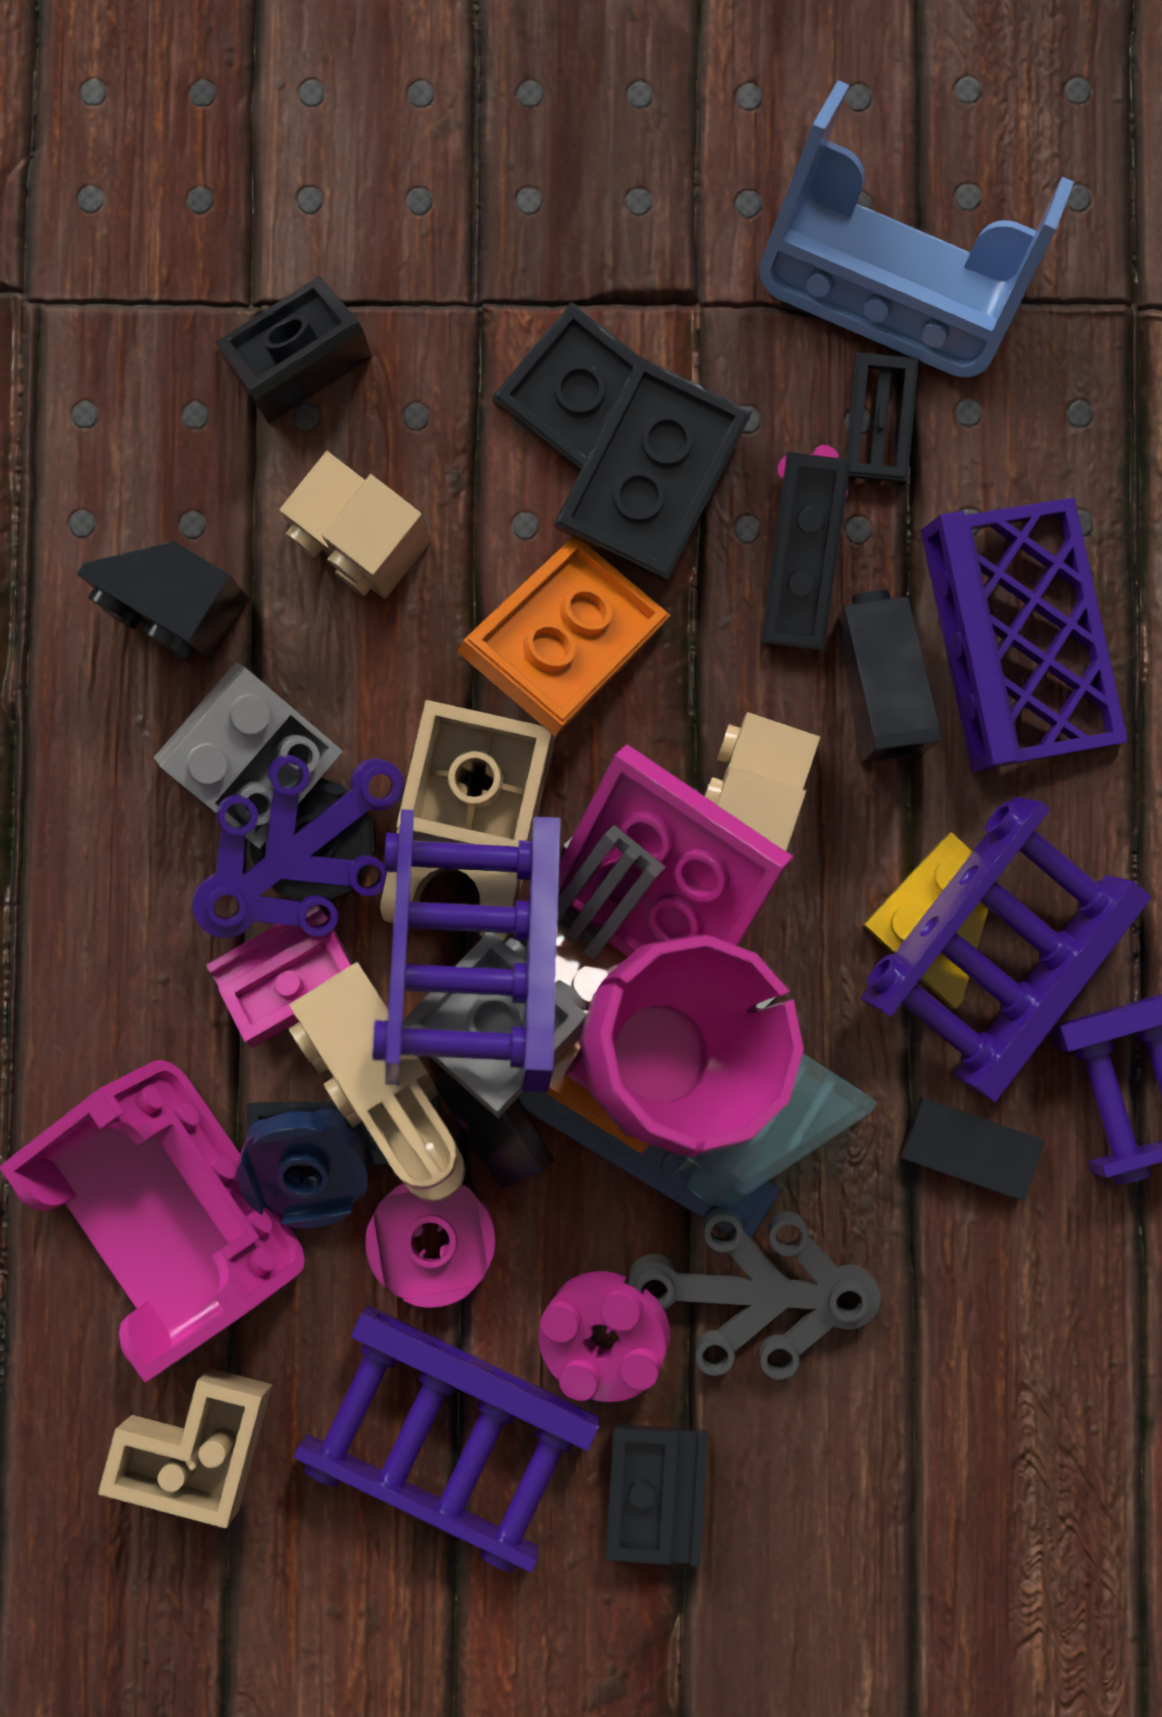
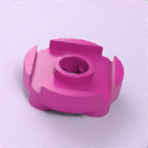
[366,1183,496,1308]
[538,1271,671,1402]

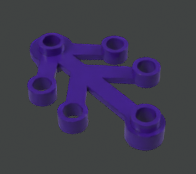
[192,755,405,938]

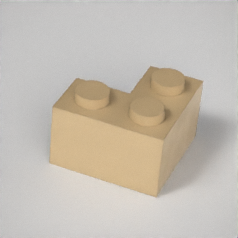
[279,451,431,599]
[704,712,820,851]
[98,1368,273,1528]

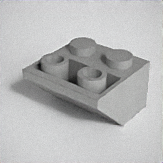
[154,662,343,849]

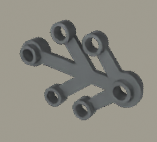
[628,1208,880,1380]

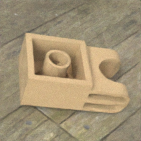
[380,700,556,943]
[289,962,466,1202]

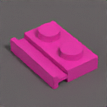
[206,905,353,1048]

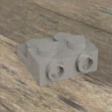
[402,932,587,1118]

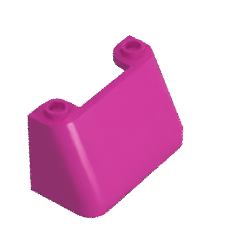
[0,1060,305,1383]

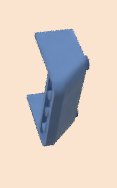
[759,80,1074,377]

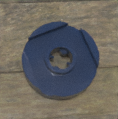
[237,1109,370,1229]

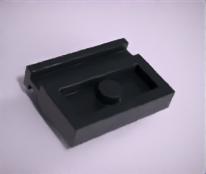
[605,1423,708,1567]

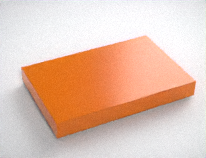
[457,537,671,737]

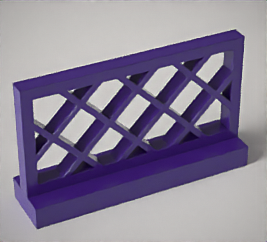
[920,497,1128,774]

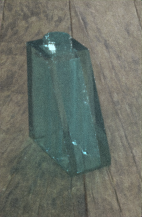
[676,1054,877,1207]

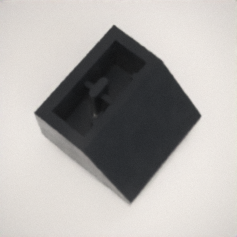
[76,541,250,663]

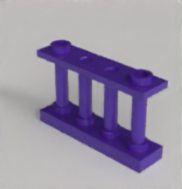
[859,797,1152,1102]
[372,809,560,1092]
[1049,994,1162,1185]
[293,1305,599,1572]

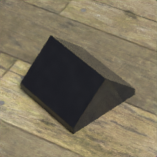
[215,276,372,424]

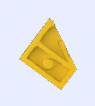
[862,832,997,1009]

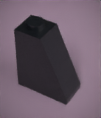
[838,590,941,764]

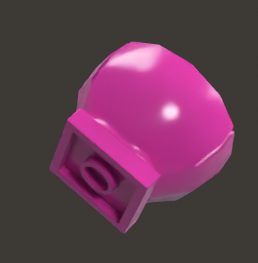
[565,935,804,1157]

